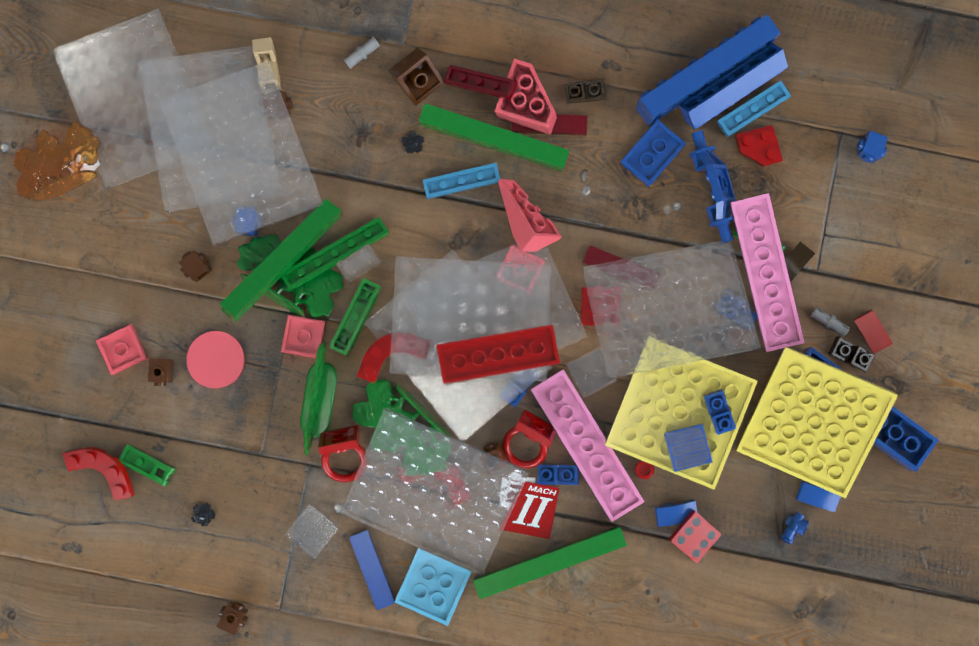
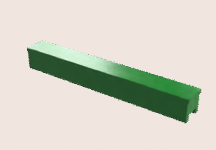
[419,103,570,172]
[220,198,341,323]
[473,526,627,599]

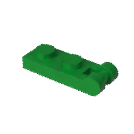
[119,444,176,487]

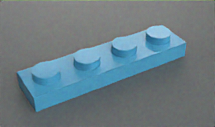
[717,81,791,137]
[422,163,500,199]

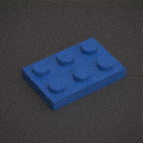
[620,119,686,188]

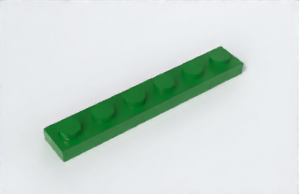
[281,217,389,292]

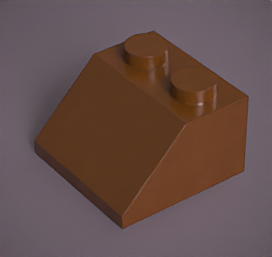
[388,47,444,106]

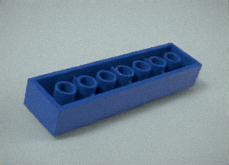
[636,14,780,126]
[802,347,939,472]

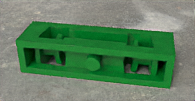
[329,278,383,357]

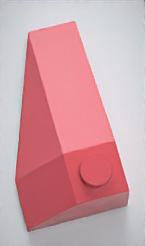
[498,179,561,252]

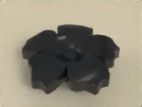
[401,131,424,154]
[191,503,216,527]

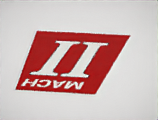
[499,481,559,539]

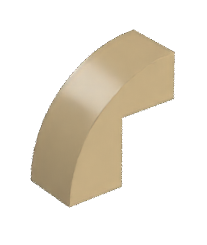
[252,37,281,93]

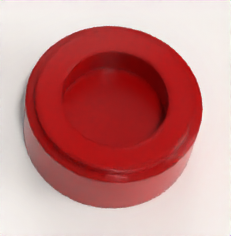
[634,460,654,479]

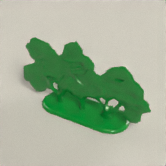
[237,234,343,317]
[300,341,337,456]
[352,379,451,475]

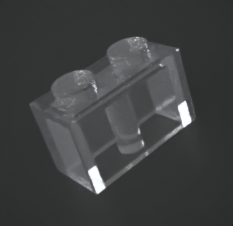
[336,244,381,283]

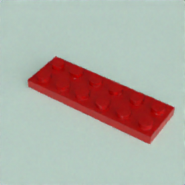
[436,325,560,385]

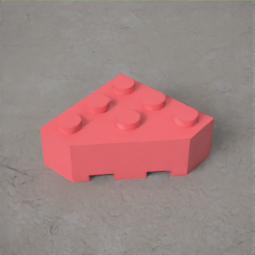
[494,59,557,135]

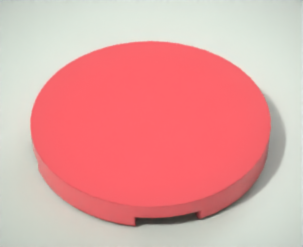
[187,331,245,389]

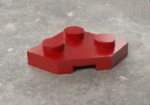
[735,125,783,167]

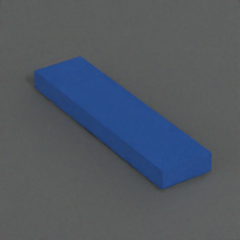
[349,529,395,610]

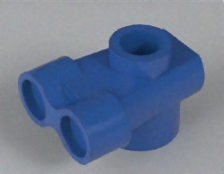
[782,512,810,545]

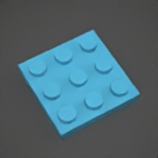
[395,547,472,626]

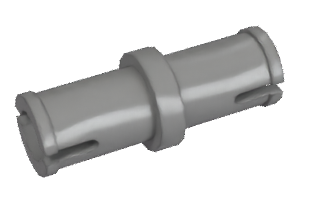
[343,37,380,69]
[810,306,850,337]

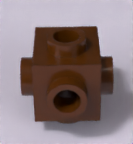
[216,601,249,635]

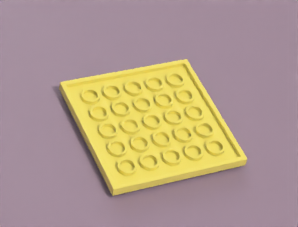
[605,337,758,490]
[736,346,898,499]

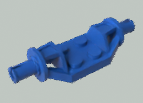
[689,130,736,243]

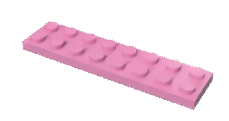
[730,193,805,352]
[530,370,645,522]

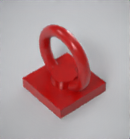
[502,409,556,469]
[318,425,368,483]

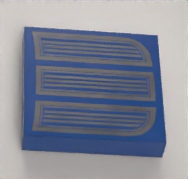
[664,424,713,472]

